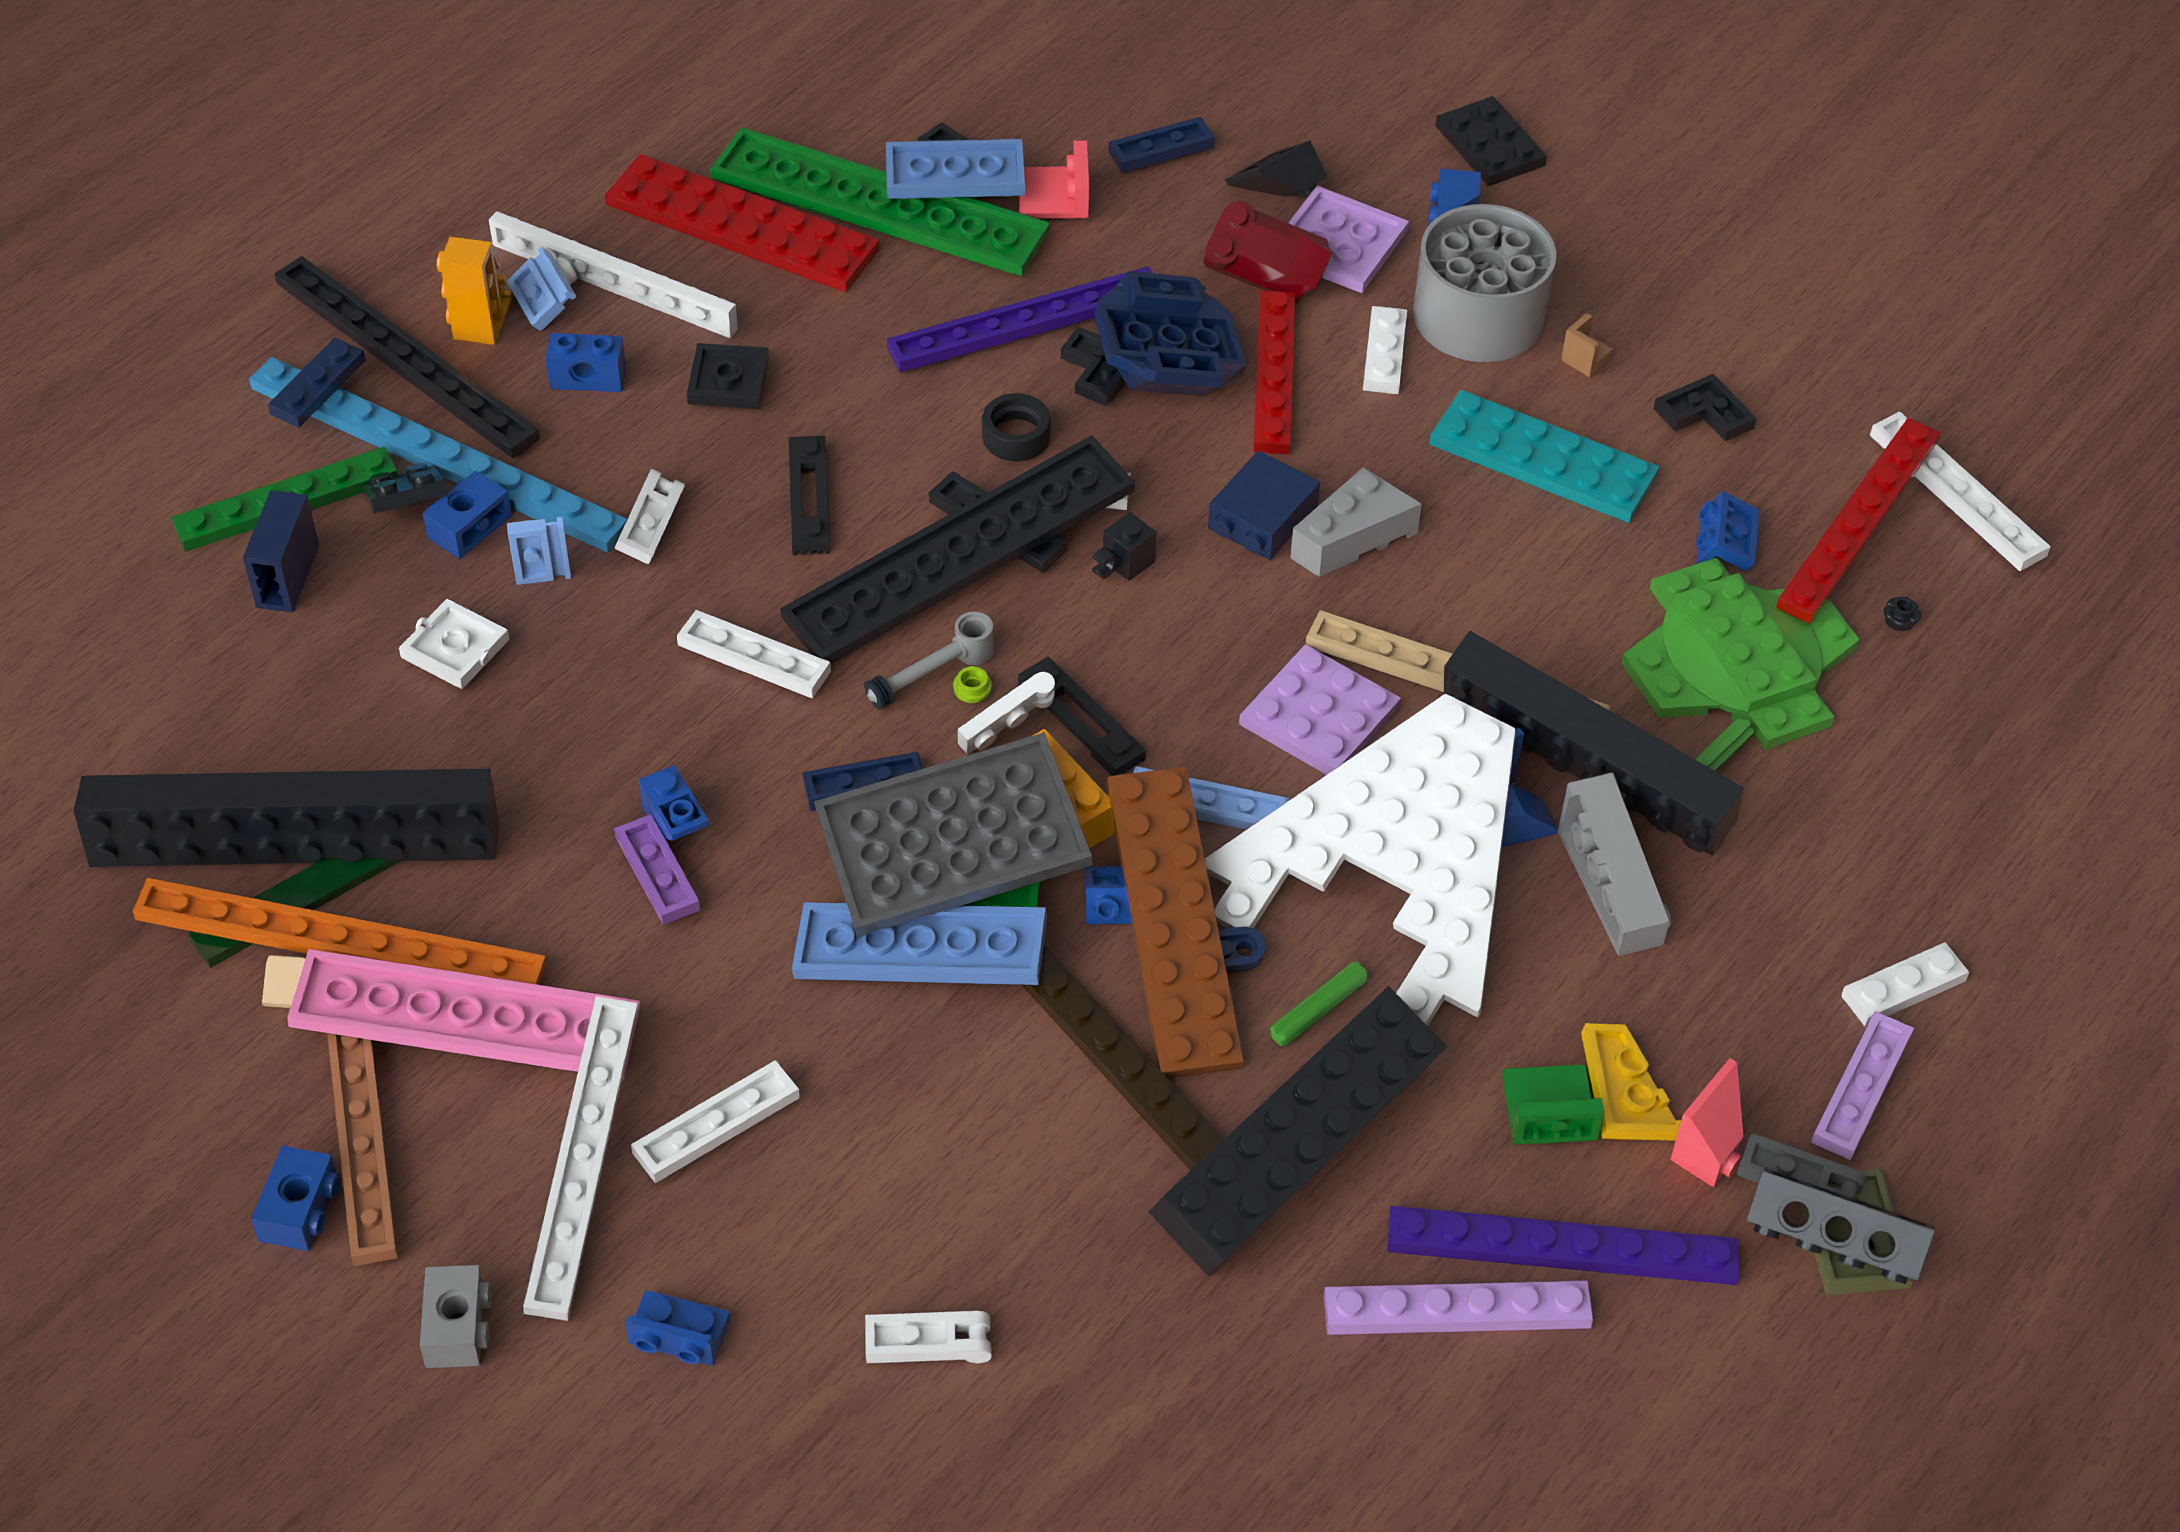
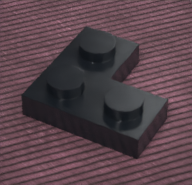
[1061,327,1125,406]
[1653,374,1757,441]

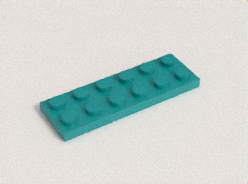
[1429,389,1660,523]

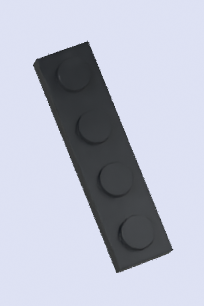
[929,471,1067,573]

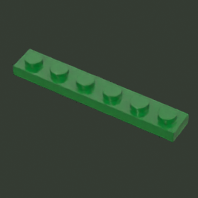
[171,446,398,552]

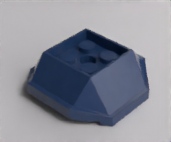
[1094,271,1247,396]

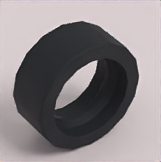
[982,393,1051,461]

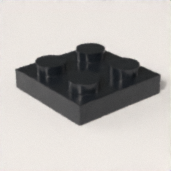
[687,343,769,409]
[361,463,448,514]

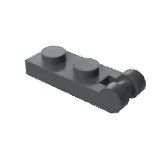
[1737,1132,1866,1218]

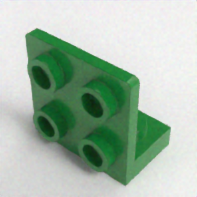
[1502,1065,1604,1145]

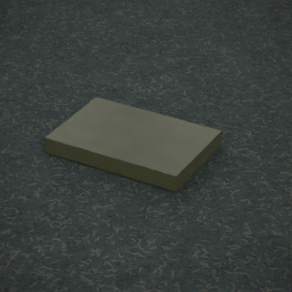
[1801,1168,1914,1295]

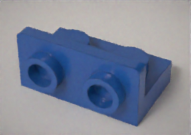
[1696,491,1759,571]
[1084,866,1132,924]
[625,1290,731,1365]

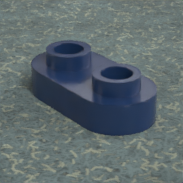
[1218,927,1266,973]

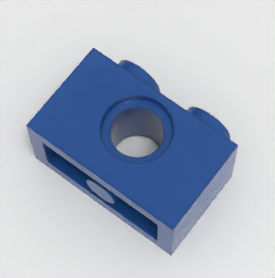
[546,333,626,392]
[423,470,512,559]
[251,1146,341,1251]

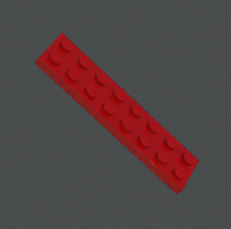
[605,154,879,292]

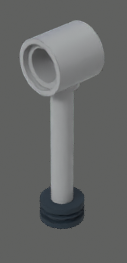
[864,611,995,709]

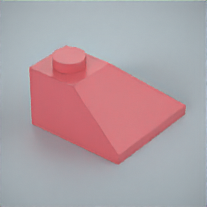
[1670,1058,1744,1188]

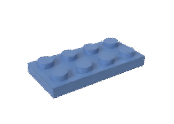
[886,139,1025,199]

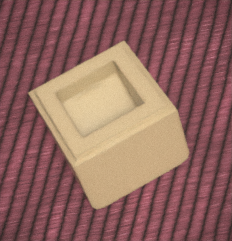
[262,955,306,1008]

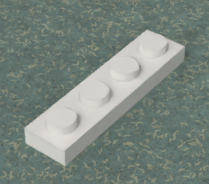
[677,610,831,699]
[631,1060,800,1183]

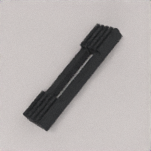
[789,436,830,555]
[1018,656,1146,776]

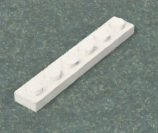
[1870,411,2051,571]

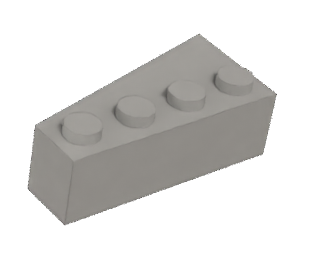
[1558,772,1671,956]

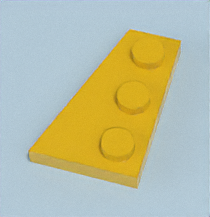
[1581,1023,1682,1141]

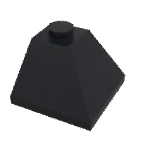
[1225,140,1327,198]

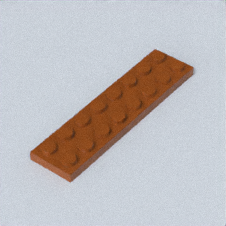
[1107,766,1244,1078]

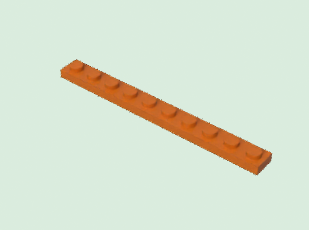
[133,878,547,985]

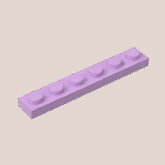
[1324,1281,1593,1335]

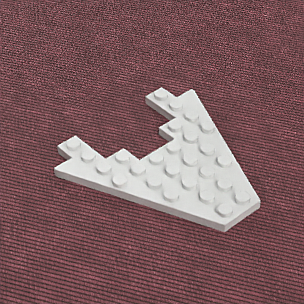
[1205,694,1516,1026]

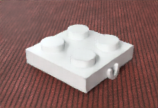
[399,599,510,689]

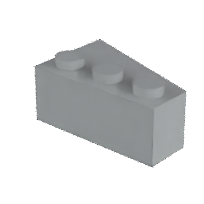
[1290,467,1422,577]

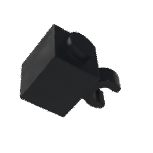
[1092,512,1157,581]

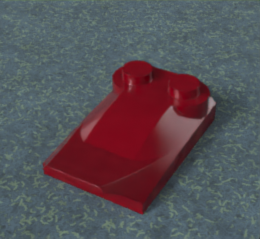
[1203,201,1334,303]

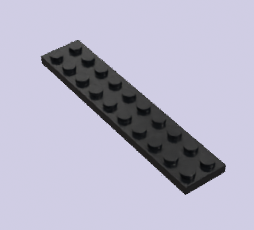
[780,435,1135,664]

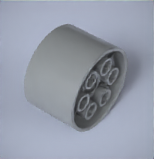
[1413,204,1557,362]

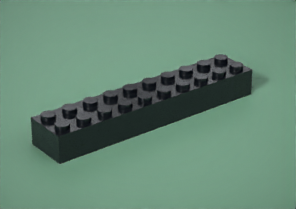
[73,768,499,867]

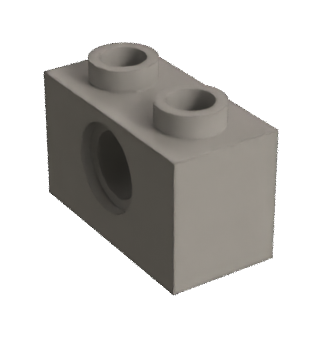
[420,1265,491,1368]

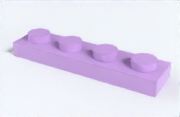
[1811,1011,1914,1161]

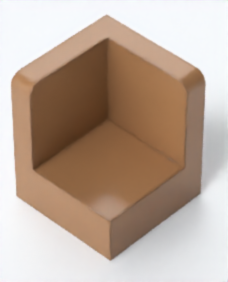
[1561,313,1612,378]

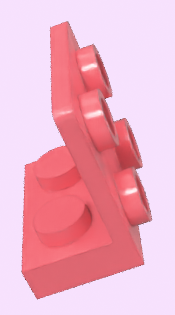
[1019,141,1089,219]

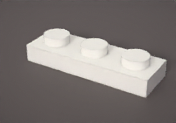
[1363,306,1407,394]
[1841,942,1969,1026]

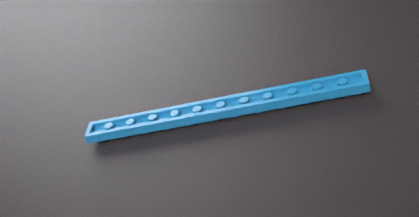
[249,357,628,553]

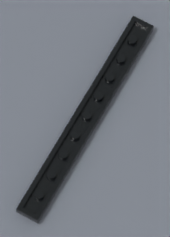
[274,256,540,459]

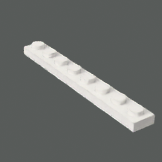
[489,211,738,339]
[523,996,638,1321]

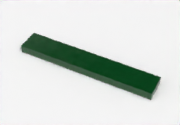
[188,857,401,968]

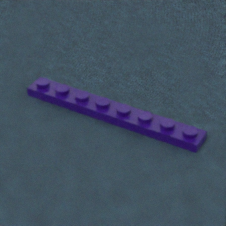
[887,266,1153,372]
[1387,1206,1739,1285]

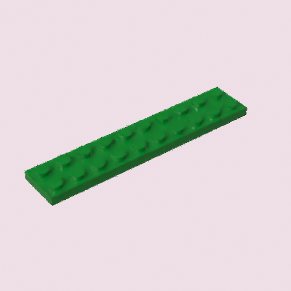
[710,127,1050,276]

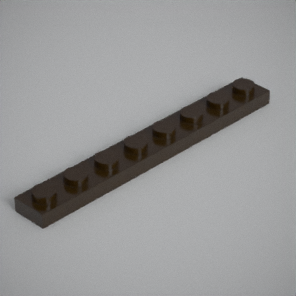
[1022,945,1224,1171]

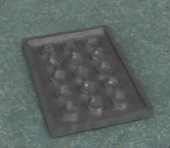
[814,732,1093,937]

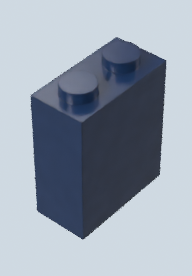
[1208,450,1320,560]
[243,490,319,613]

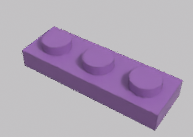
[614,814,700,925]

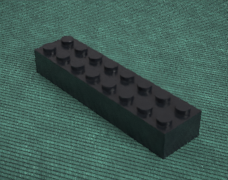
[1444,630,1744,856]
[1149,986,1447,1276]

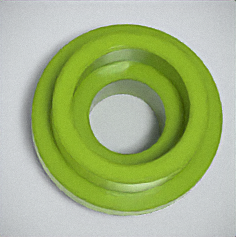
[953,666,992,703]

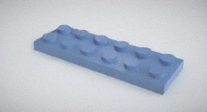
[791,902,1047,985]

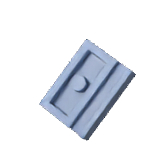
[507,247,576,331]
[507,517,571,585]

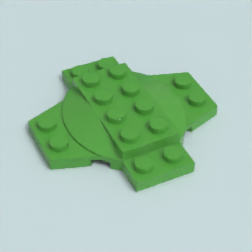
[1621,557,1860,750]

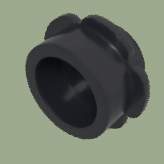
[1883,597,1921,631]

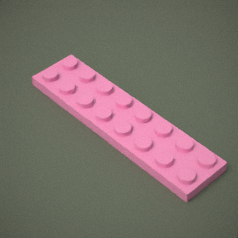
[287,949,640,1079]

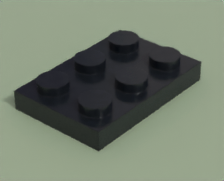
[1435,96,1547,186]

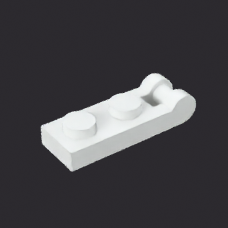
[614,468,685,564]
[958,672,1055,755]
[865,1311,992,1363]

